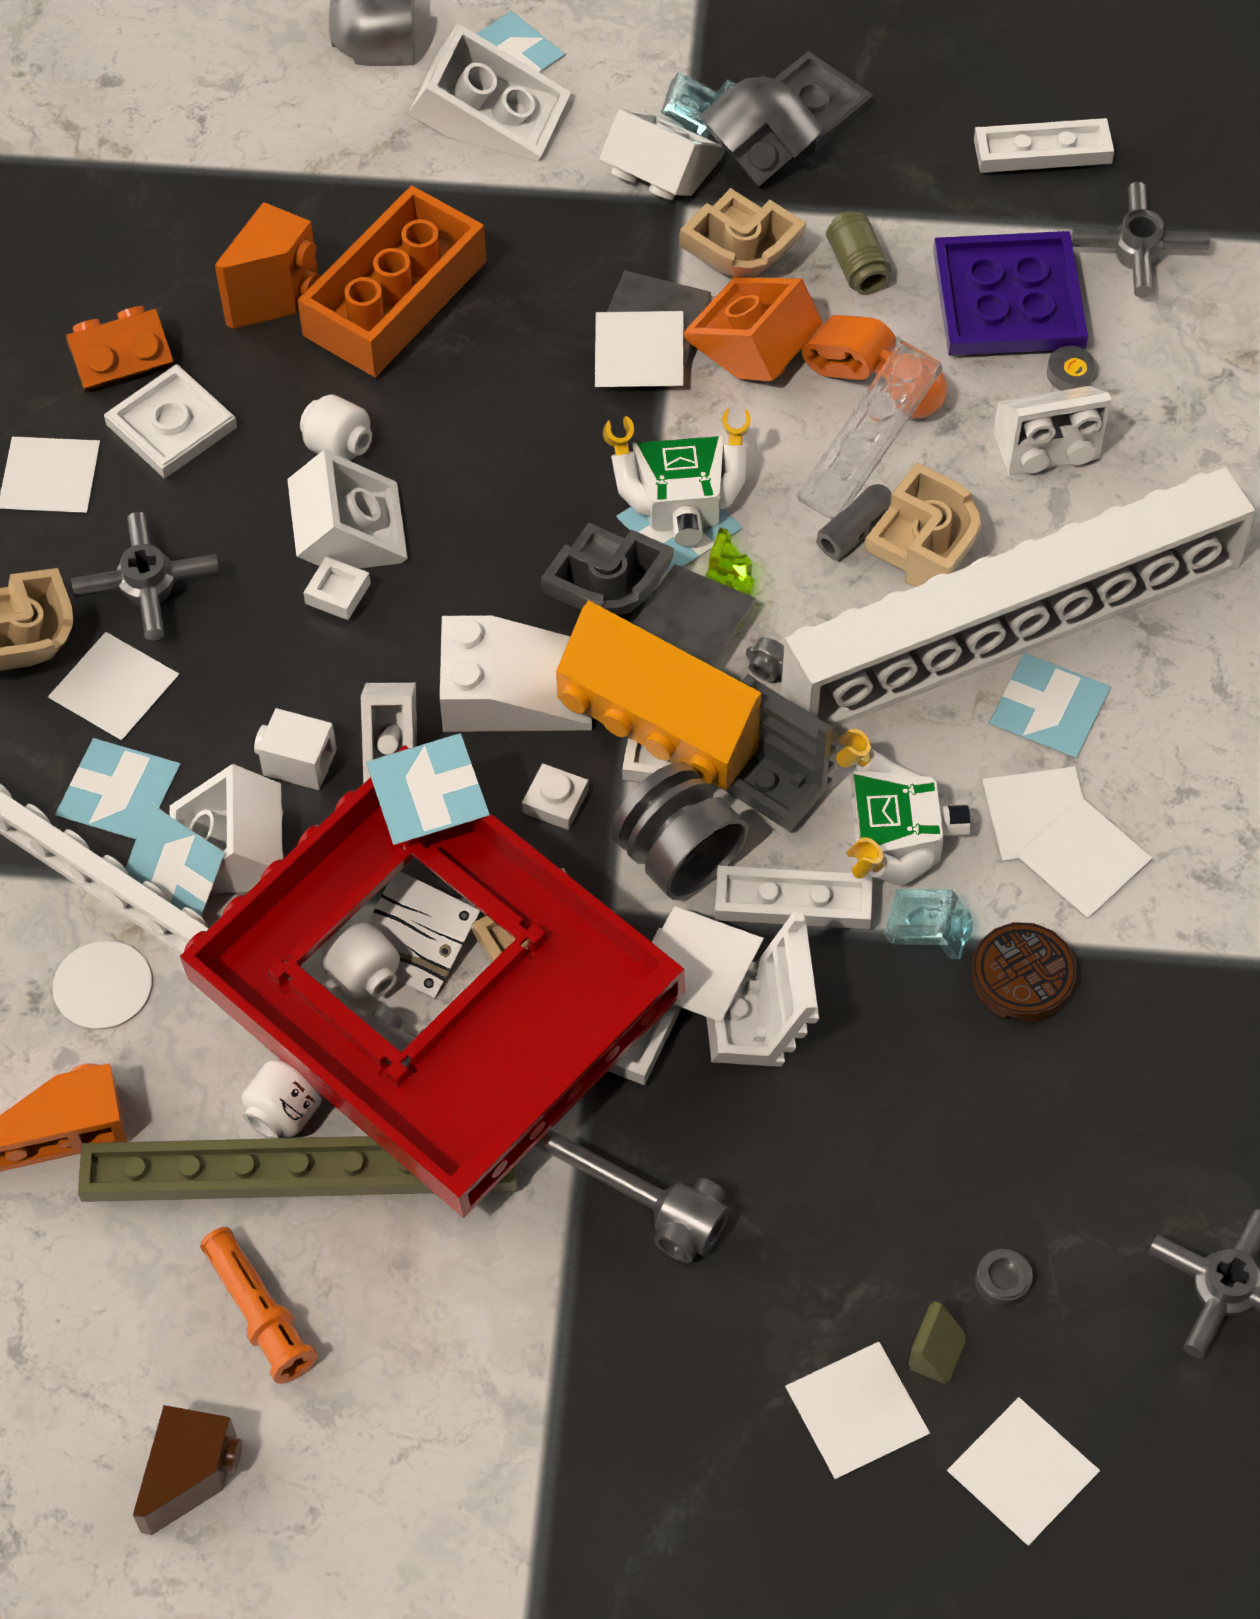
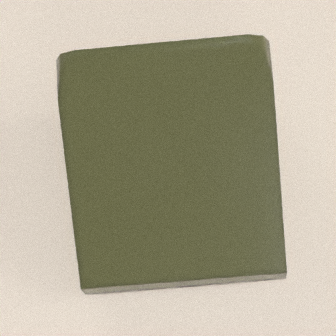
[908,1301,966,1384]

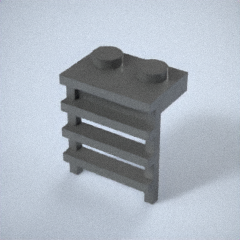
[726,674,837,832]

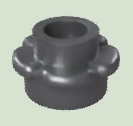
[746,637,784,682]

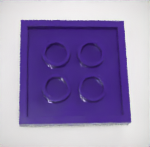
[933,231,1088,356]

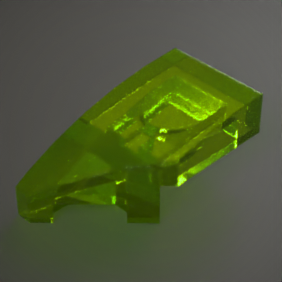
[705,527,755,627]

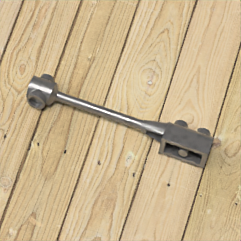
[353,1005,730,1263]

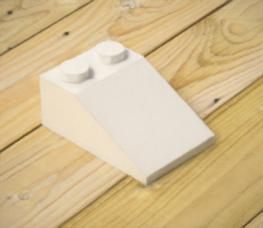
[408,23,571,161]
[440,615,592,732]

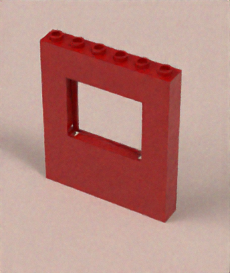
[179,745,686,1218]

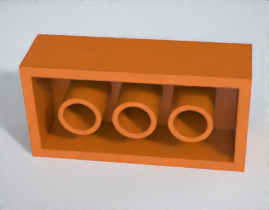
[298,185,487,378]

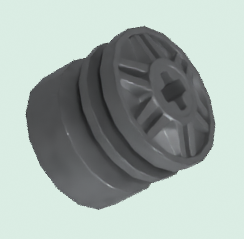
[610,762,749,900]

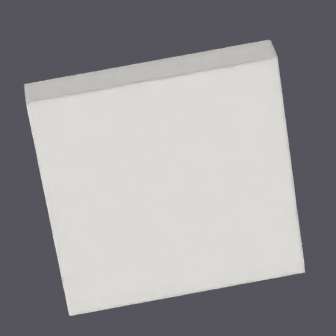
[104,364,237,479]

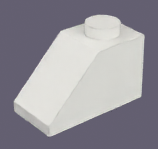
[361,683,417,784]

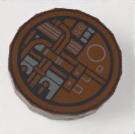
[971,922,1076,1022]

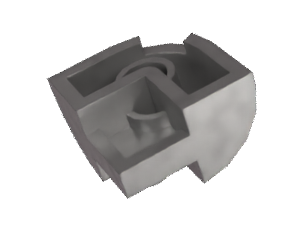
[329,0,415,66]
[698,76,823,187]
[541,523,674,615]

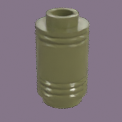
[826,211,891,295]

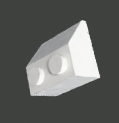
[599,109,725,200]
[287,450,408,569]
[170,764,284,895]

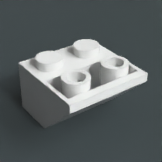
[993,386,1112,475]

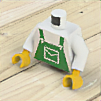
[603,408,751,546]
[836,728,970,885]

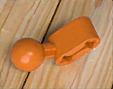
[802,315,947,419]

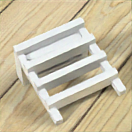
[706,911,819,1067]

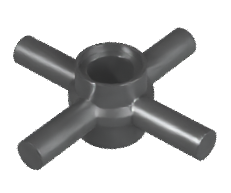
[1071,182,1210,298]

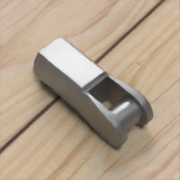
[816,484,892,561]

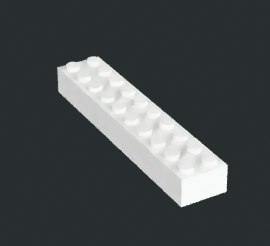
[781,467,1256,728]

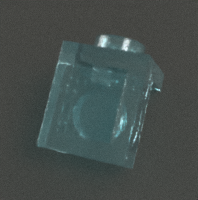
[884,889,973,959]

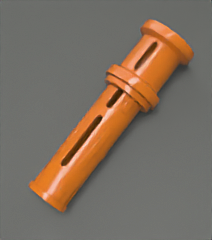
[200,1227,318,1384]

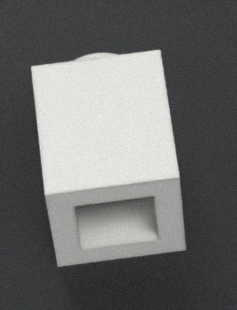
[254,708,337,790]

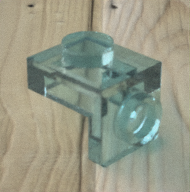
[661,72,735,138]

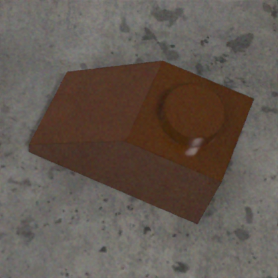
[133,1405,242,1535]

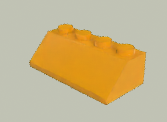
[556,600,761,791]

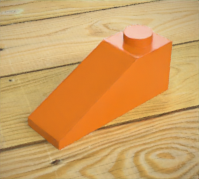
[0,1063,128,1172]

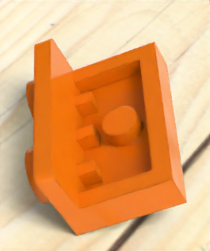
[66,306,173,391]

